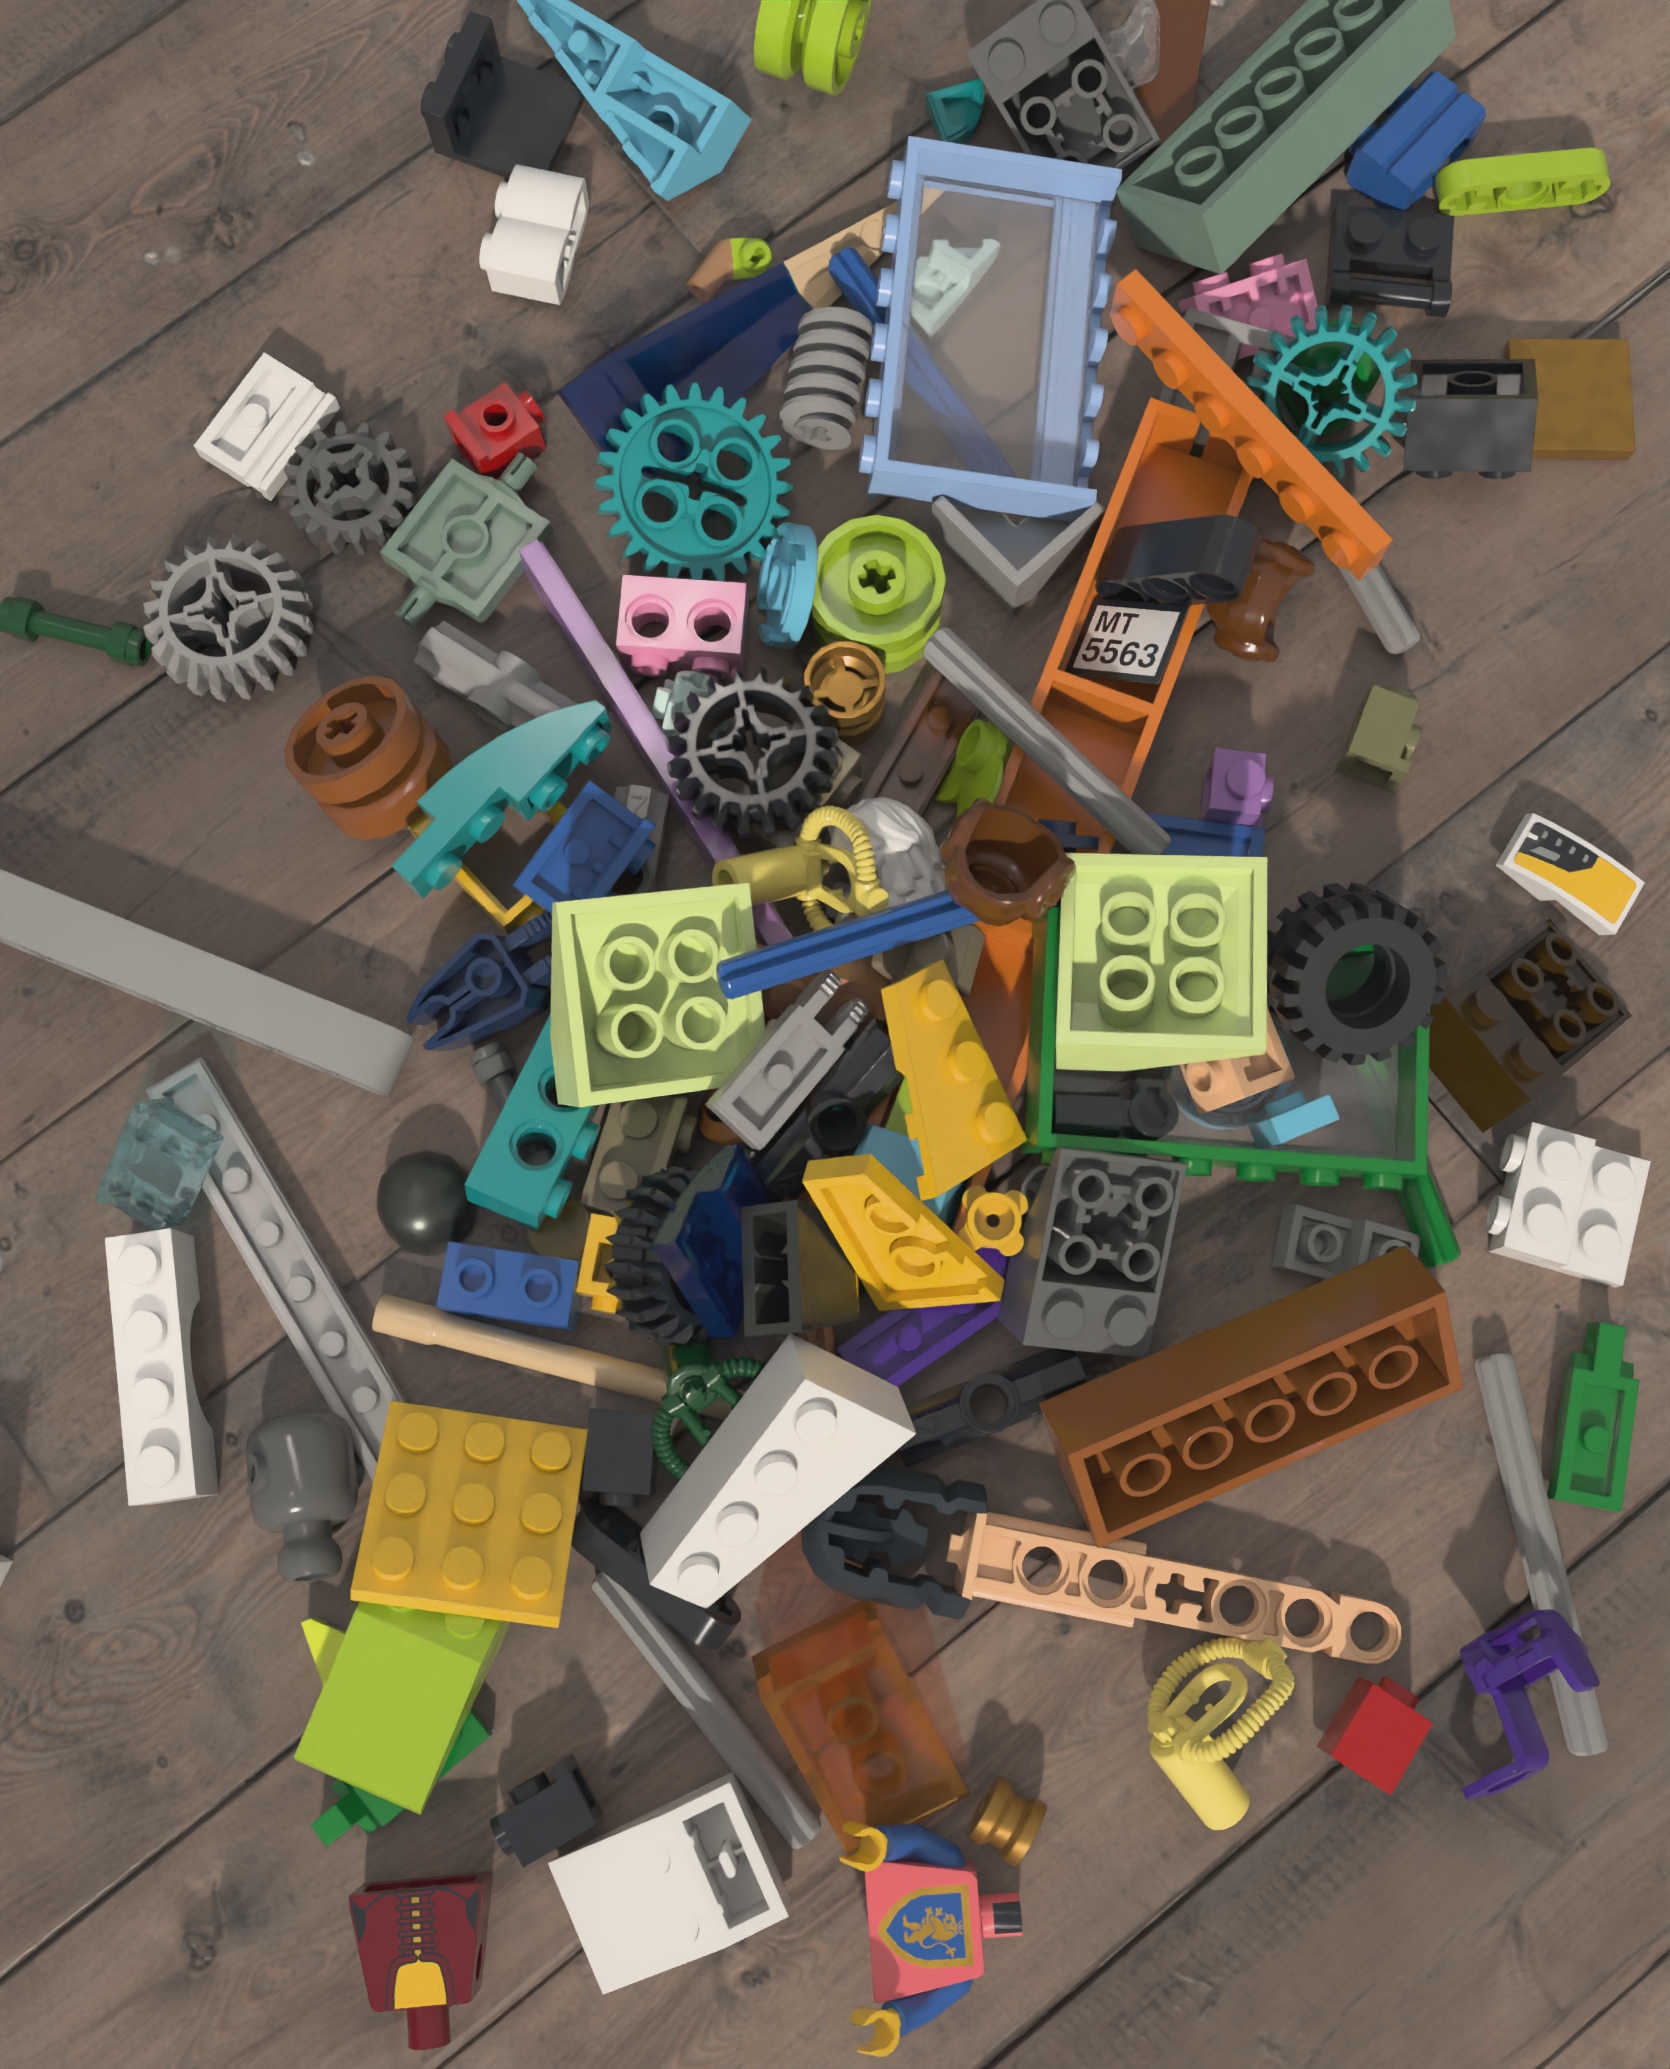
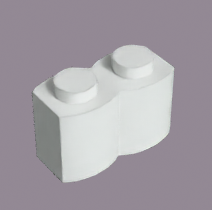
[479,164,590,305]

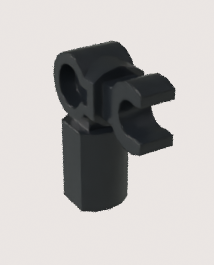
[1051,1066,1179,1141]

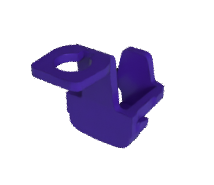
[1460,1609,1600,1800]

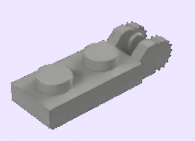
[705,969,869,1150]

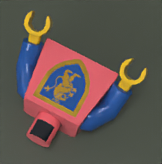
[839,1820,1022,2057]

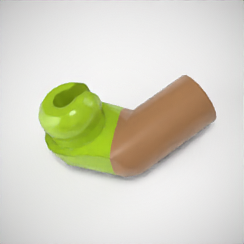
[686,237,773,303]

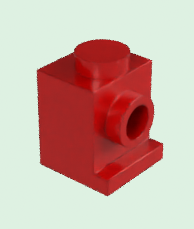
[443,382,546,479]

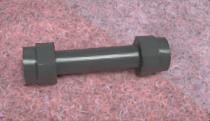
[468,1041,568,1180]

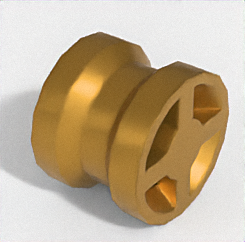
[966,1776,1047,1867]

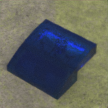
[652,1143,773,1339]

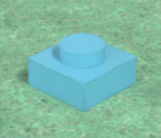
[1248,1090,1340,1149]

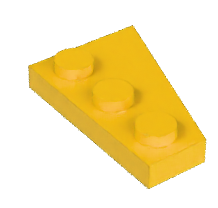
[881,959,1027,1201]
[802,1154,1005,1311]

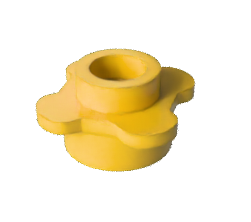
[958,1185,1028,1256]

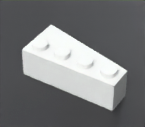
[640,1333,917,1609]

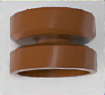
[284,675,452,840]

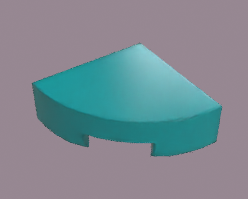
[925,77,984,144]

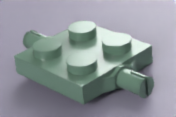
[380,452,553,630]

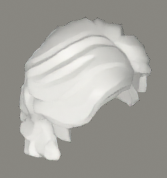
[828,797,947,909]

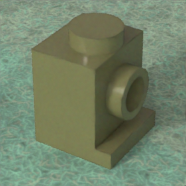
[1335,684,1422,793]

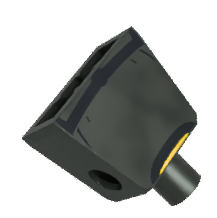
[741,1200,865,1337]

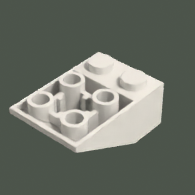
[548,1772,791,1994]

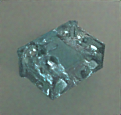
[95,1097,224,1231]

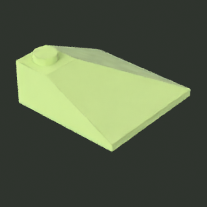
[1056,853,1268,1071]
[550,883,766,1107]

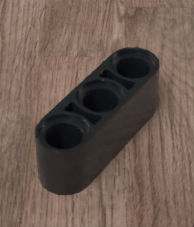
[1095,515,1263,606]

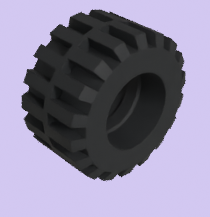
[1267,883,1447,1065]

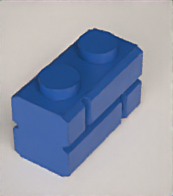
[1345,70,1486,211]

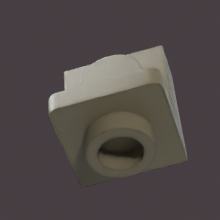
[872,907,986,996]

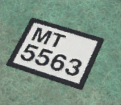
[1064,598,1189,684]

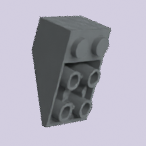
[966,0,1162,169]
[998,1146,1187,1358]

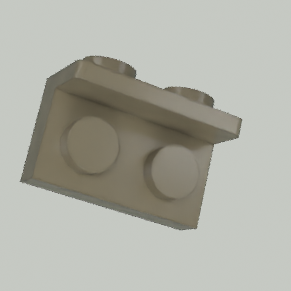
[579,1094,699,1216]

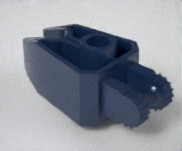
[406,912,552,1052]

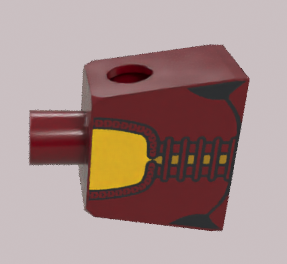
[349,1871,492,2050]

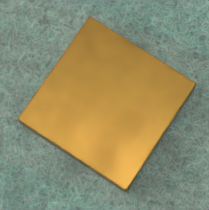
[1503,338,1636,460]

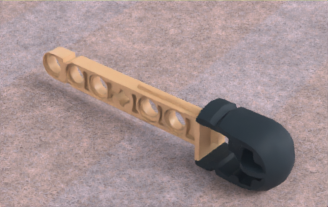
[801,1464,1402,1664]

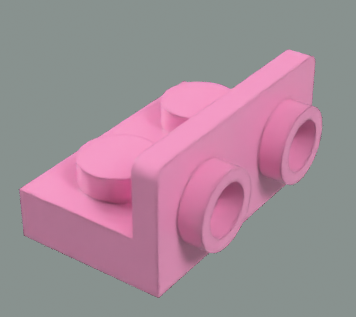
[1178,253,1318,360]

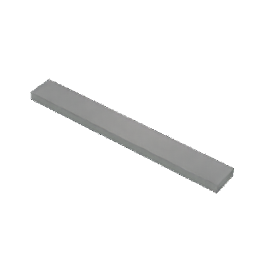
[146,1057,409,1481]

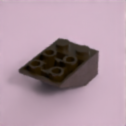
[1429,918,1632,1133]

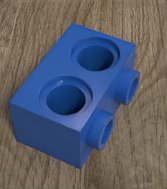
[436,1242,583,1332]

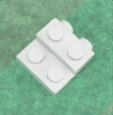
[1485,1122,1651,1288]

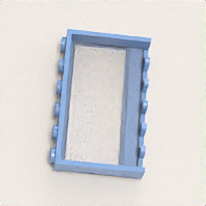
[858,136,1122,526]

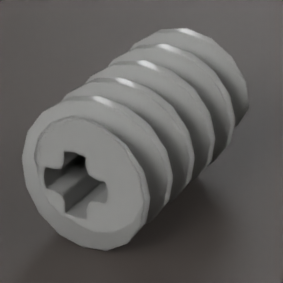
[779,306,874,450]

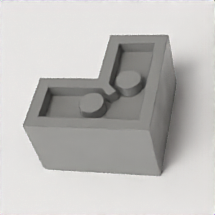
[929,495,1106,615]

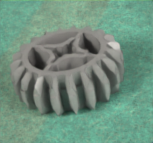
[143,534,314,702]

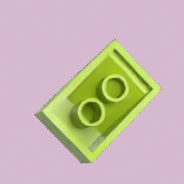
[294,1601,511,1815]

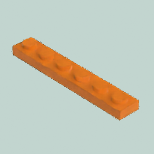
[1110,269,1393,581]

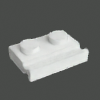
[194,352,340,501]

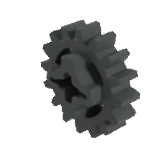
[282,421,419,555]

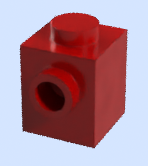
[1316,1676,1433,1795]

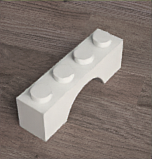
[105,1228,219,1506]

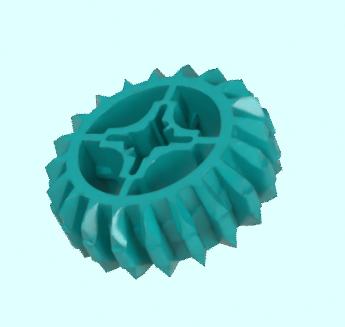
[1246,305,1417,480]

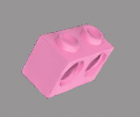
[616,575,749,681]

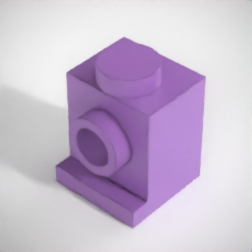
[1198,748,1274,828]

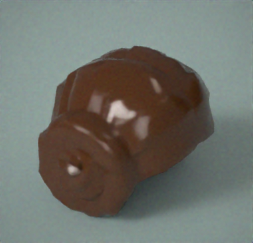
[1206,538,1316,662]
[939,798,1077,927]

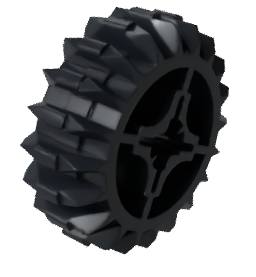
[666,666,839,840]
[603,1166,747,1346]

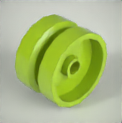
[754,0,872,96]
[810,515,946,674]

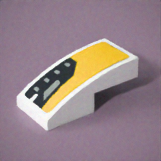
[1496,813,1645,935]

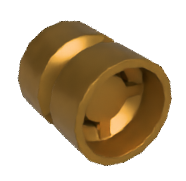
[804,641,886,747]

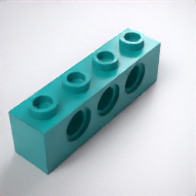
[465,1013,613,1232]

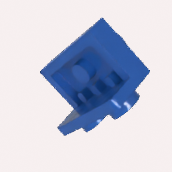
[511,780,656,915]

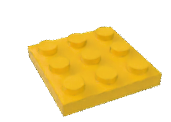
[350,1401,588,1628]

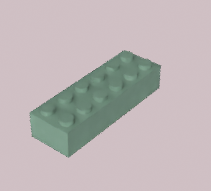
[1116,0,1457,275]

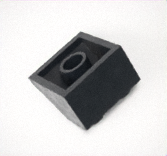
[1403,359,1538,479]

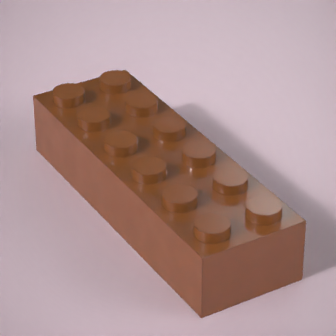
[1039,1245,1463,1548]

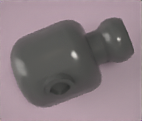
[246,1412,365,1583]

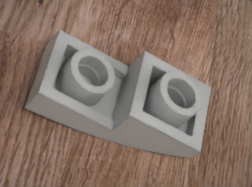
[1271,1204,1421,1281]

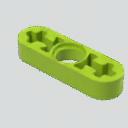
[1434,148,1611,216]

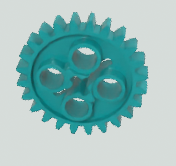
[593,383,793,582]

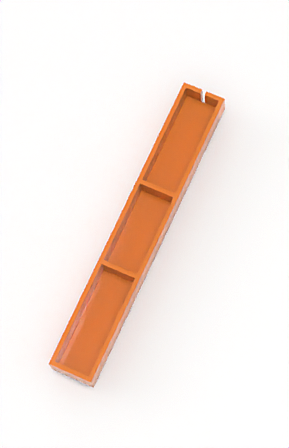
[854,397,1253,1235]

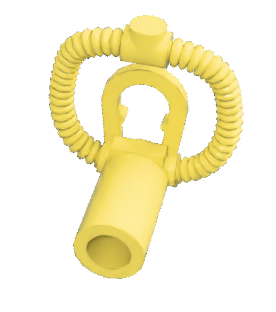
[712,805,889,931]
[1147,1636,1295,1830]

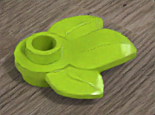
[935,719,1012,818]

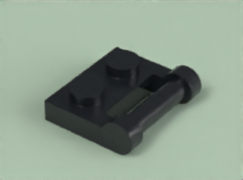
[1325,204,1454,318]

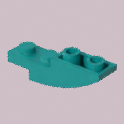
[392,700,612,899]

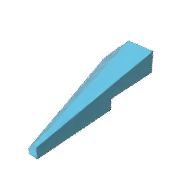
[516,0,752,201]

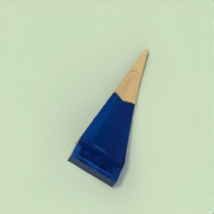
[557,188,944,479]

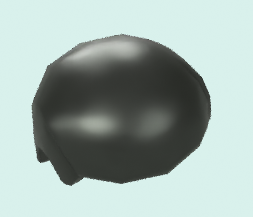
[376,1150,475,1256]

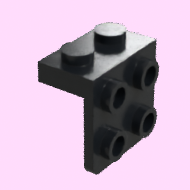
[421,11,584,179]

